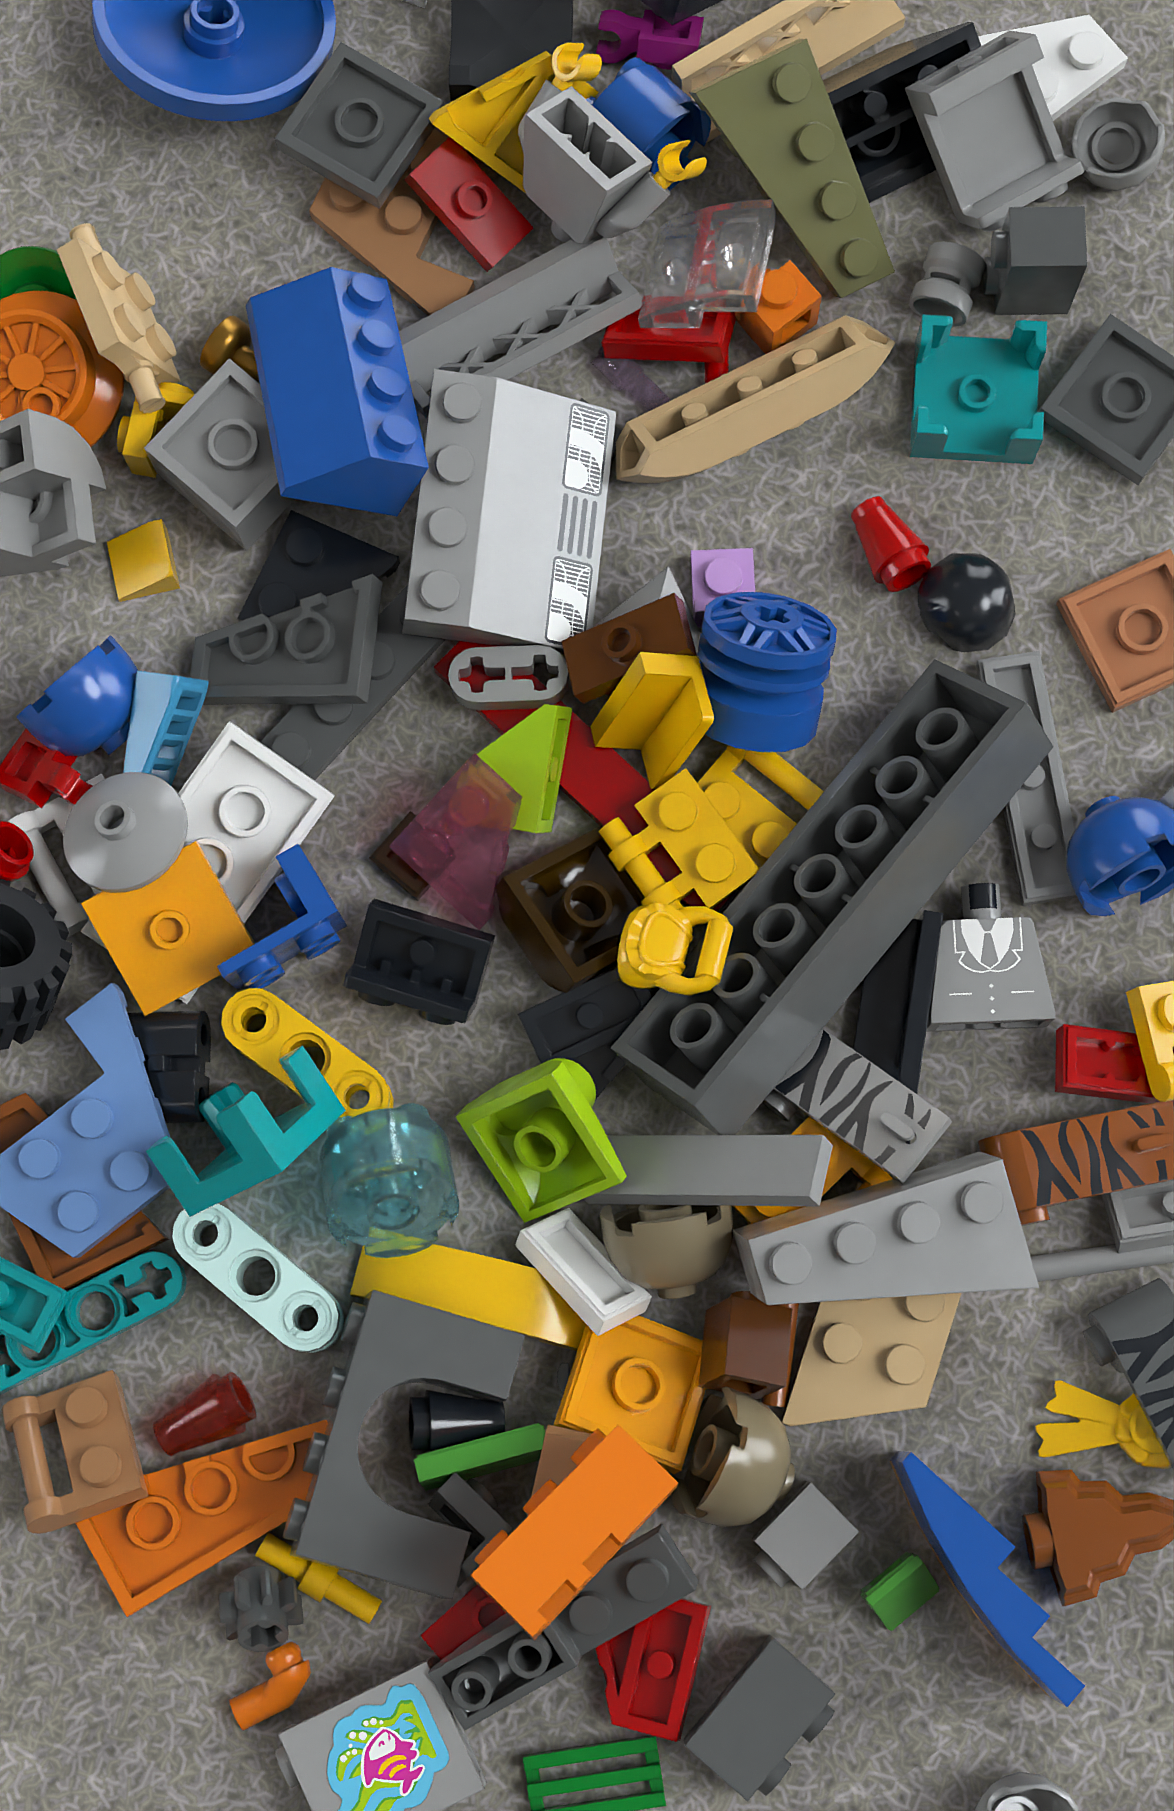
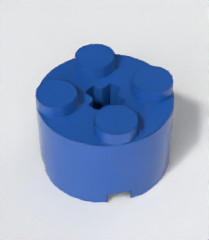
[586,57,711,191]

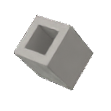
[752,1482,859,1590]

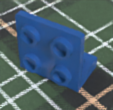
[217,844,347,990]

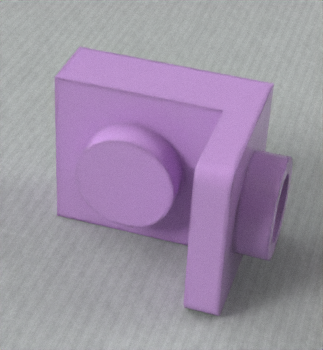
[690,548,755,628]

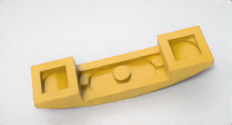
[350,1231,586,1351]

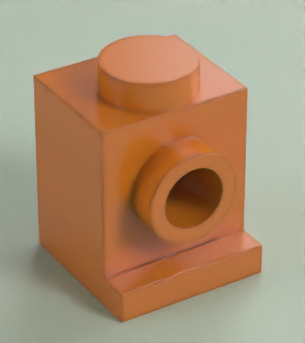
[735,260,822,354]

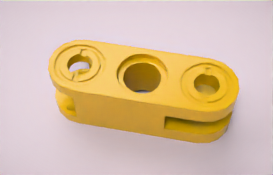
[221,988,394,1135]

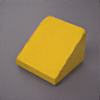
[107,519,180,602]

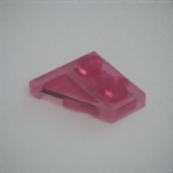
[389,753,522,930]

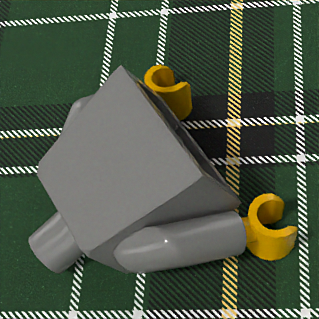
[518,43,707,244]

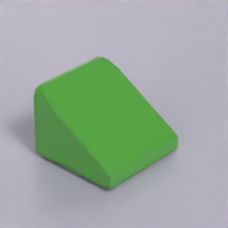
[860,1552,939,1631]

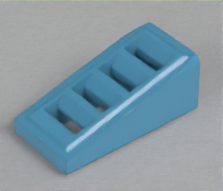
[123,670,209,786]

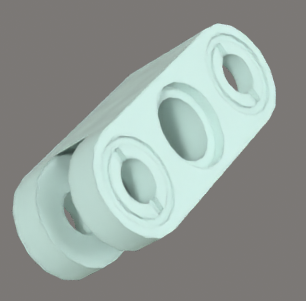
[172,1204,344,1353]

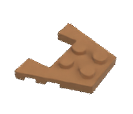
[309,127,484,316]

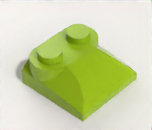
[455,1058,627,1223]

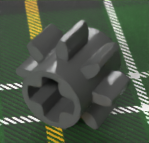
[218,1566,304,1652]

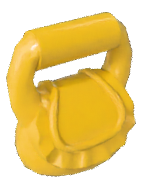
[617,902,733,996]

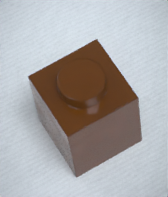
[698,1291,793,1399]

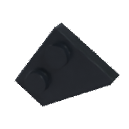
[237,510,400,622]
[517,967,653,1099]

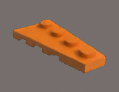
[75,1419,329,1617]

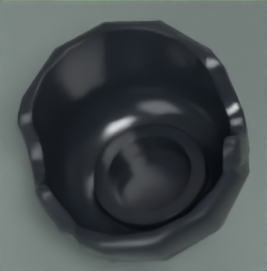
[918,553,1016,652]

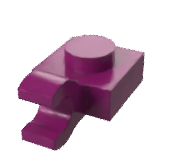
[596,9,704,70]

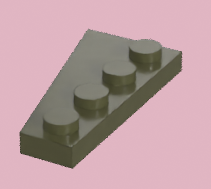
[689,39,895,298]

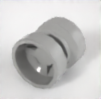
[909,241,986,327]

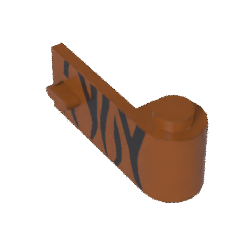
[978,1101,1174,1226]

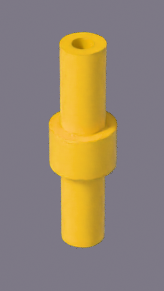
[255,1533,383,1624]

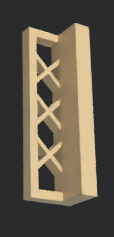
[672,0,906,143]

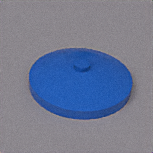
[92,0,336,121]

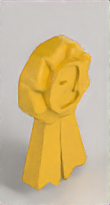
[1035,1380,1171,1469]

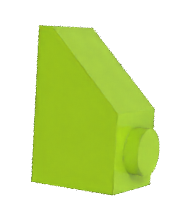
[458,704,572,833]

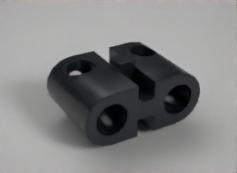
[127,1011,211,1123]

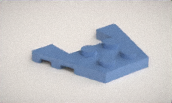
[0,983,171,1258]

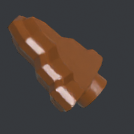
[1022,1469,1174,1606]

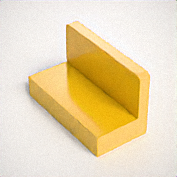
[590,652,714,789]

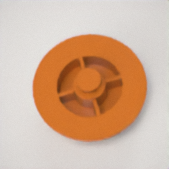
[0,291,124,447]

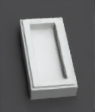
[515,1208,652,1336]

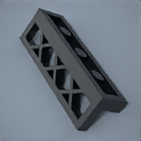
[853,910,943,1175]

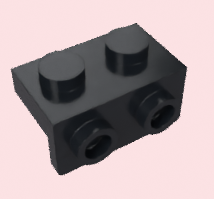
[343,898,496,1025]

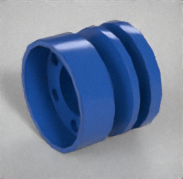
[697,592,837,752]

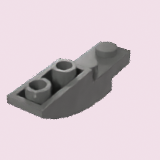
[428,1524,699,1731]

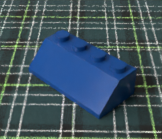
[246,267,429,516]

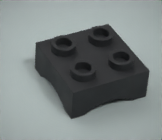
[449,0,573,102]

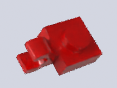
[0,728,93,808]

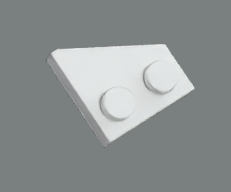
[978,15,1128,121]

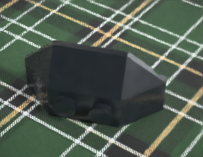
[823,22,981,203]

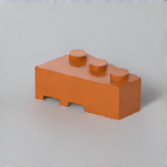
[471,1425,678,1641]

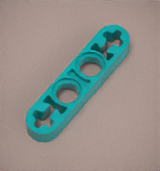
[0,1251,187,1395]

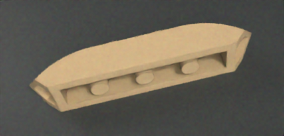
[616,315,895,483]

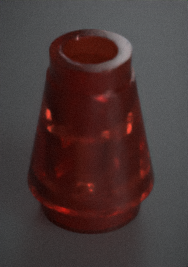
[153,1372,256,1457]

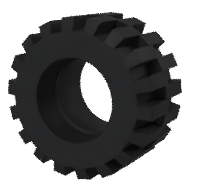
[0,879,72,1050]

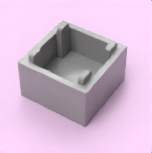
[144,358,295,551]

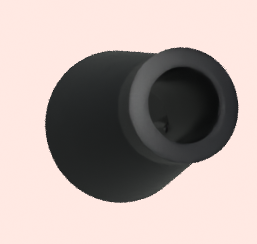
[408,1390,505,1453]

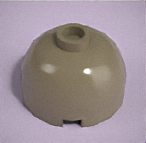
[599,1204,733,1299]
[672,1387,795,1527]

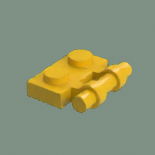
[599,768,759,909]

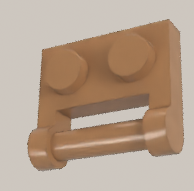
[2,1370,148,1534]

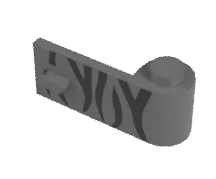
[1083,1278,1174,1470]

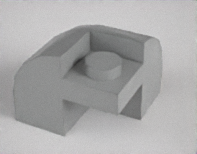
[0,409,106,576]

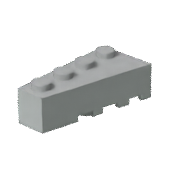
[733,1152,1039,1305]

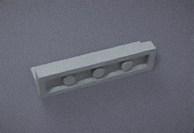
[399,235,644,420]

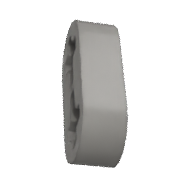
[448,645,569,710]

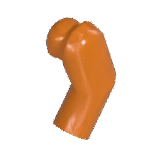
[229,1641,311,1731]

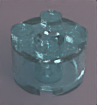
[320,1103,459,1258]

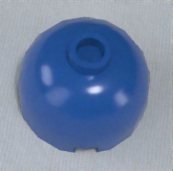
[16,635,138,756]
[1066,796,1174,916]

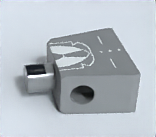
[926,883,1055,1032]

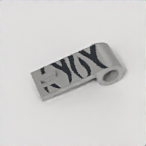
[762,1029,952,1184]

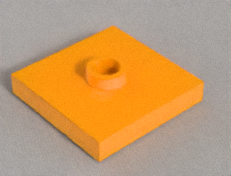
[81,840,255,1016]
[553,1315,706,1474]

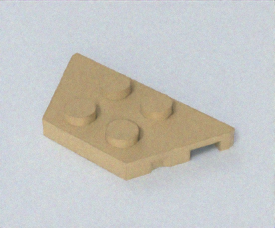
[781,1182,961,1426]

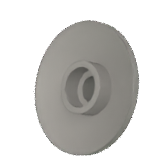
[63,772,188,893]

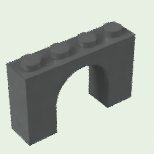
[283,1290,525,1599]

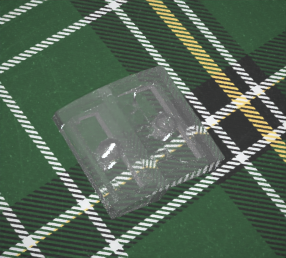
[638,199,777,328]

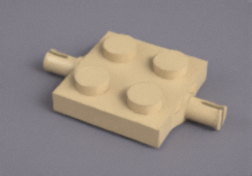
[57,223,181,413]

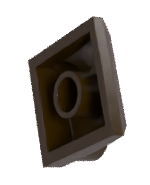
[495,825,645,993]

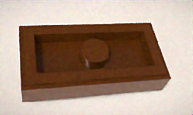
[561,593,697,703]

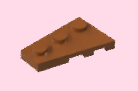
[0,1093,169,1291]

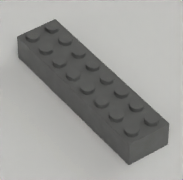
[611,659,1053,1135]

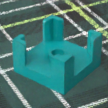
[910,314,1047,464]
[146,1045,346,1217]

